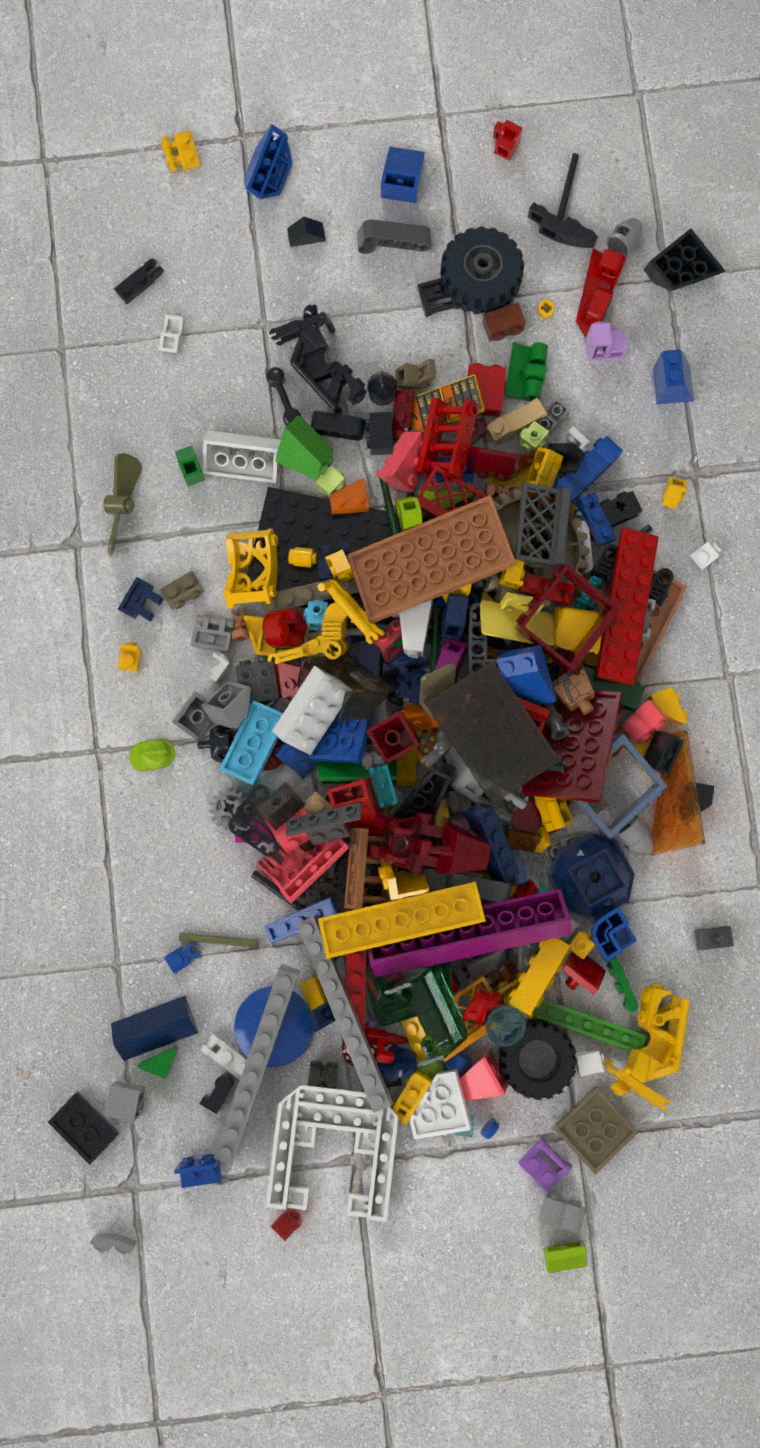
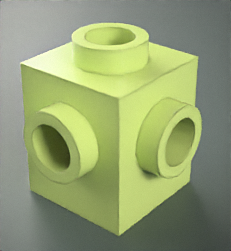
[519,421,549,456]

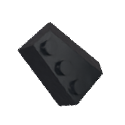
[643,228,725,291]

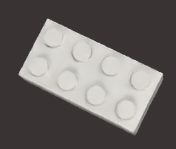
[272,666,353,755]

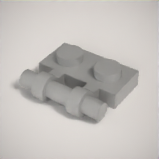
[191,614,235,653]

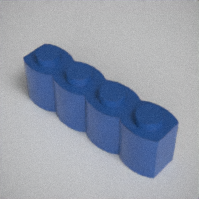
[554,436,623,503]

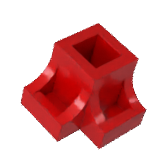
[493,119,523,161]

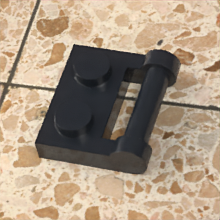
[417,278,461,317]

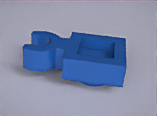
[164,942,201,974]

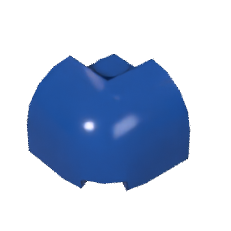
[591,907,637,962]

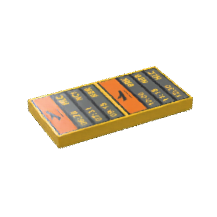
[412,374,485,433]

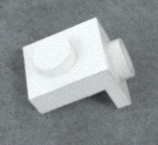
[690,540,723,570]

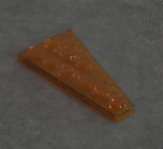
[649,730,705,856]

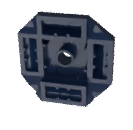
[547,832,635,920]

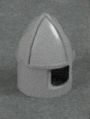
[606,218,642,257]
[617,815,653,855]

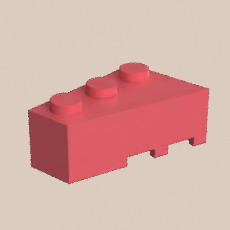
[376,432,424,492]

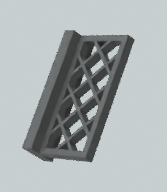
[514,482,571,569]

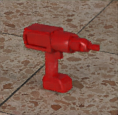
[365,1028,409,1064]

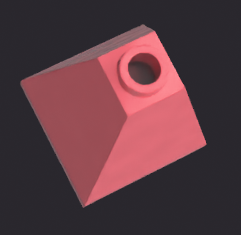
[459,1048,509,1101]

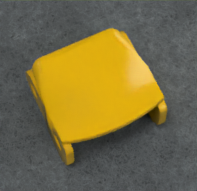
[551,607,601,655]

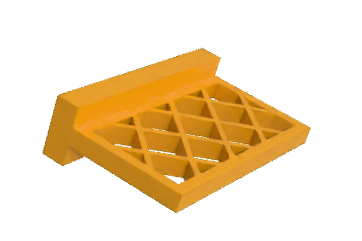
[417,976,510,1062]

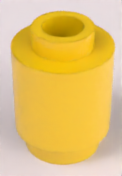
[289,547,317,568]

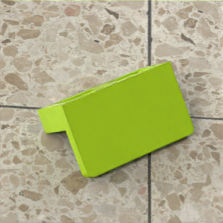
[543,1241,587,1273]

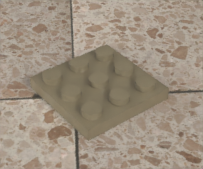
[553,1086,638,1175]

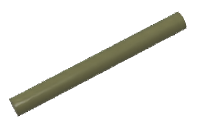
[179,933,258,948]

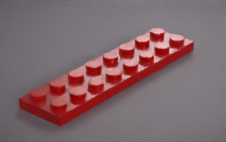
[595,527,659,686]

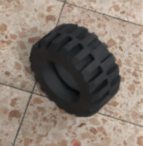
[499,1019,577,1100]

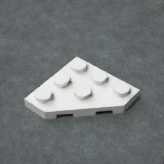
[409,1069,472,1140]

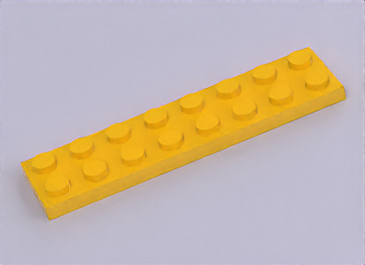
[318,882,485,959]

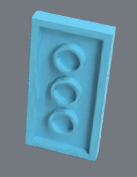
[219,700,283,786]

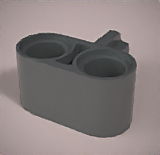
[694,926,734,950]

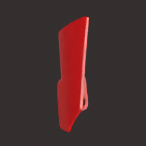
[576,248,626,338]

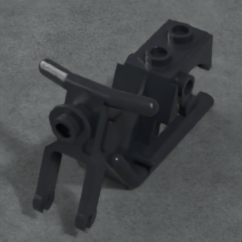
[269,304,367,414]

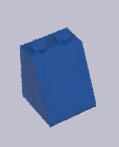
[653,349,694,404]

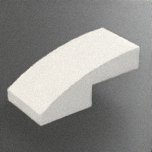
[159,314,185,354]

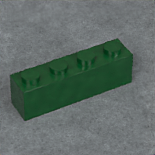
[566,662,645,712]

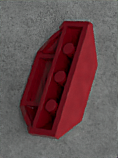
[466,446,534,482]

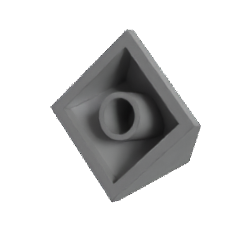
[171,690,212,741]

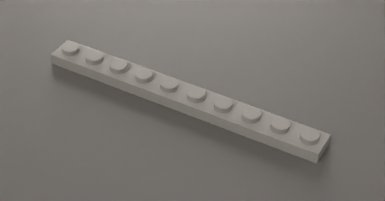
[297,916,393,1113]

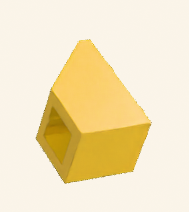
[647,687,688,726]

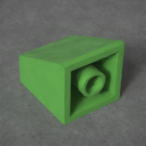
[275,415,334,480]

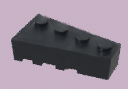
[391,760,456,838]

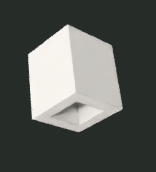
[575,1049,605,1077]

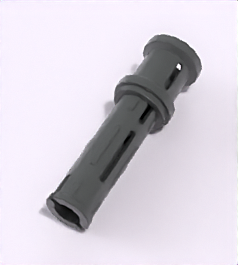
[542,702,569,740]

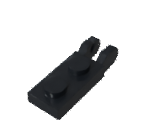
[114,258,164,304]

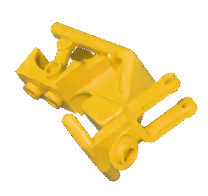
[605,983,690,1111]

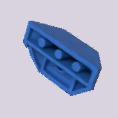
[244,124,292,200]

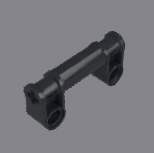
[591,544,674,607]

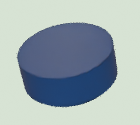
[480,1118,499,1139]

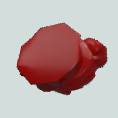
[463,985,504,1026]

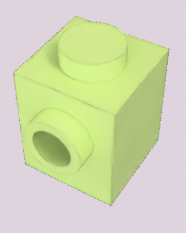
[316,466,345,498]

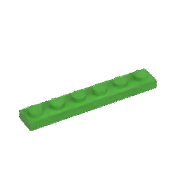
[533,999,647,1051]

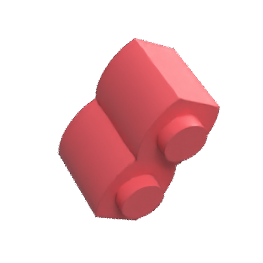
[621,700,668,744]

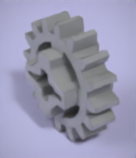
[209,788,251,829]

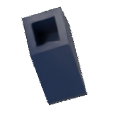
[440,593,468,640]

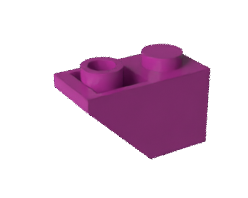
[434,639,468,675]

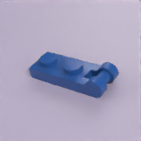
[576,493,617,547]

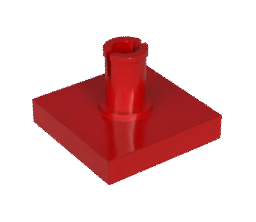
[562,951,606,995]

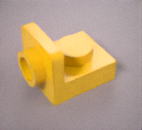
[118,642,142,672]

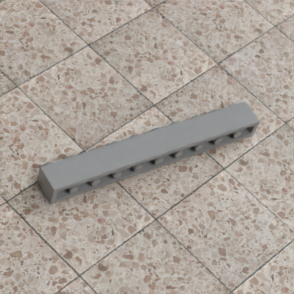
[213,964,301,1165]

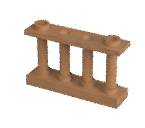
[344,828,398,909]

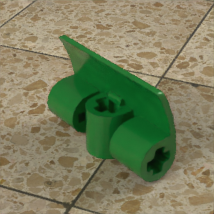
[505,342,548,401]

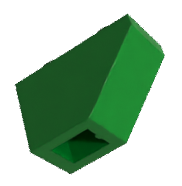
[175,445,205,486]

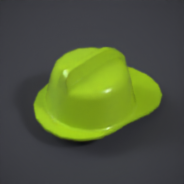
[129,738,175,771]

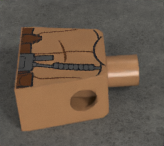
[552,664,595,715]

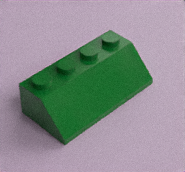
[318,759,397,784]

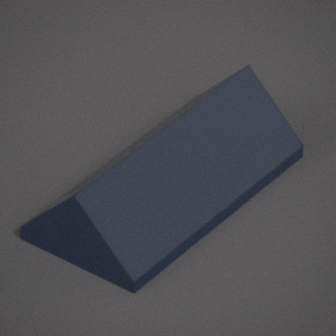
[111,995,198,1061]

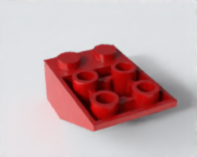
[327,777,387,843]

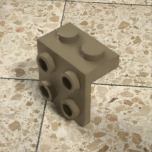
[419,663,466,719]

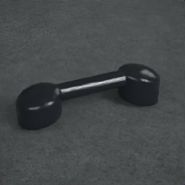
[266,367,301,427]

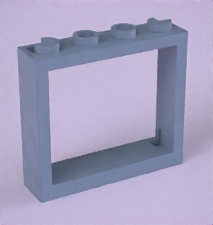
[573,732,667,839]

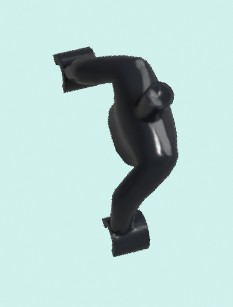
[197,725,233,763]

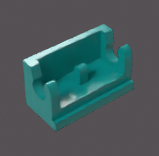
[368,764,398,808]

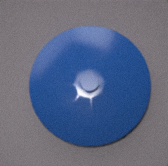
[234,986,313,1067]

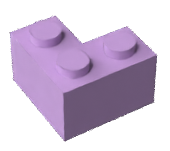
[585,321,627,361]

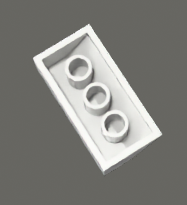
[203,430,281,483]

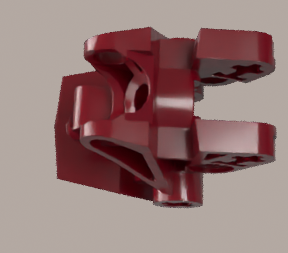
[368,812,491,875]

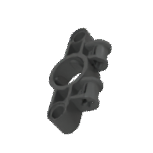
[424,868,512,902]

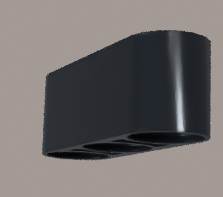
[310,411,366,441]

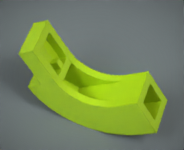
[394,496,422,532]

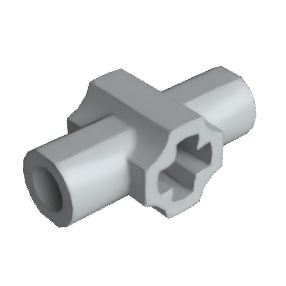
[362,744,390,770]

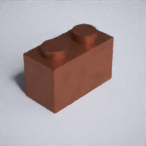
[482,303,526,342]

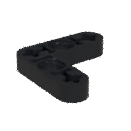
[229,784,279,857]

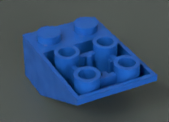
[381,146,425,203]

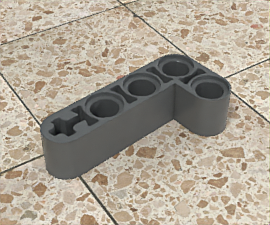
[357,219,432,254]
[467,603,502,682]

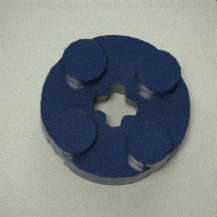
[377,1045,417,1081]

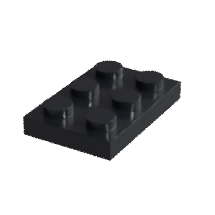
[48,1091,120,1165]

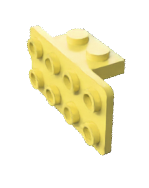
[480,592,554,647]

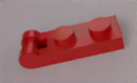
[518,572,575,606]

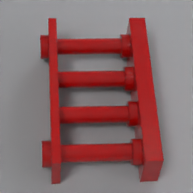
[416,398,479,478]

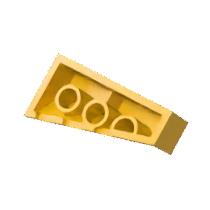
[508,938,571,1020]

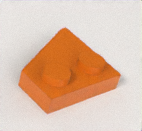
[329,478,369,514]

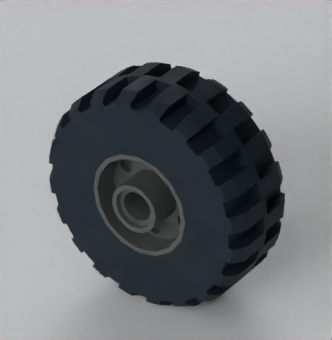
[440,226,524,314]

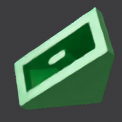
[137,1046,178,1078]

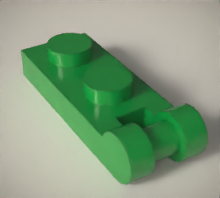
[606,957,638,1012]

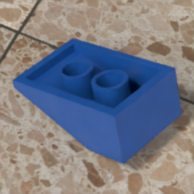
[497,645,557,705]

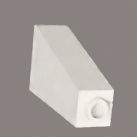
[399,599,434,658]

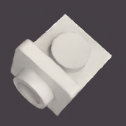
[566,426,590,452]
[210,653,232,685]

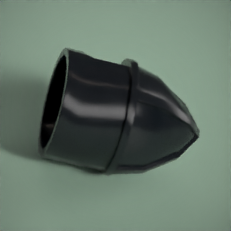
[367,370,397,406]

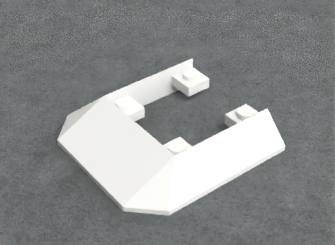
[266,1085,398,1222]

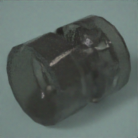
[308,1060,339,1089]

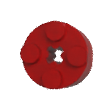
[262,608,308,648]

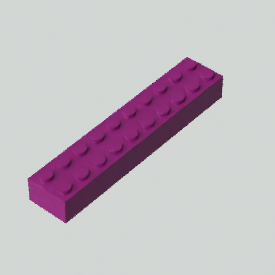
[368,889,572,978]

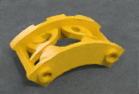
[223,528,278,608]

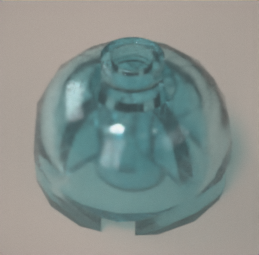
[485,1004,526,1047]

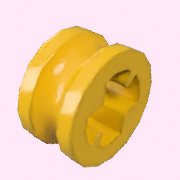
[537,300,555,318]

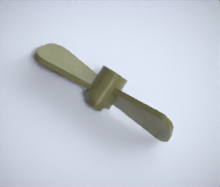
[103,453,142,556]

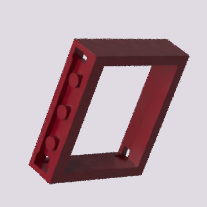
[514,564,621,672]

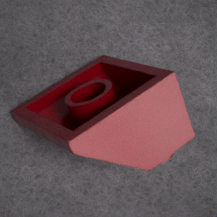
[366,711,422,765]

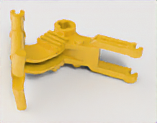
[268,579,385,664]

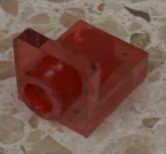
[271,1208,302,1241]

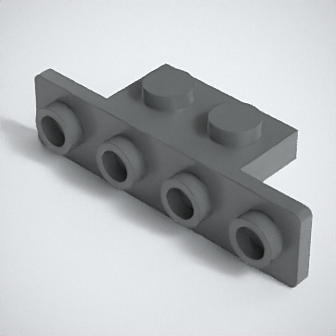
[286,802,362,845]

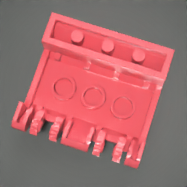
[257,813,349,904]

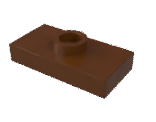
[504,827,542,852]

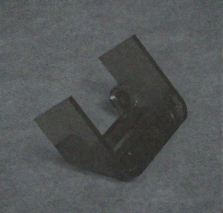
[296,655,391,722]

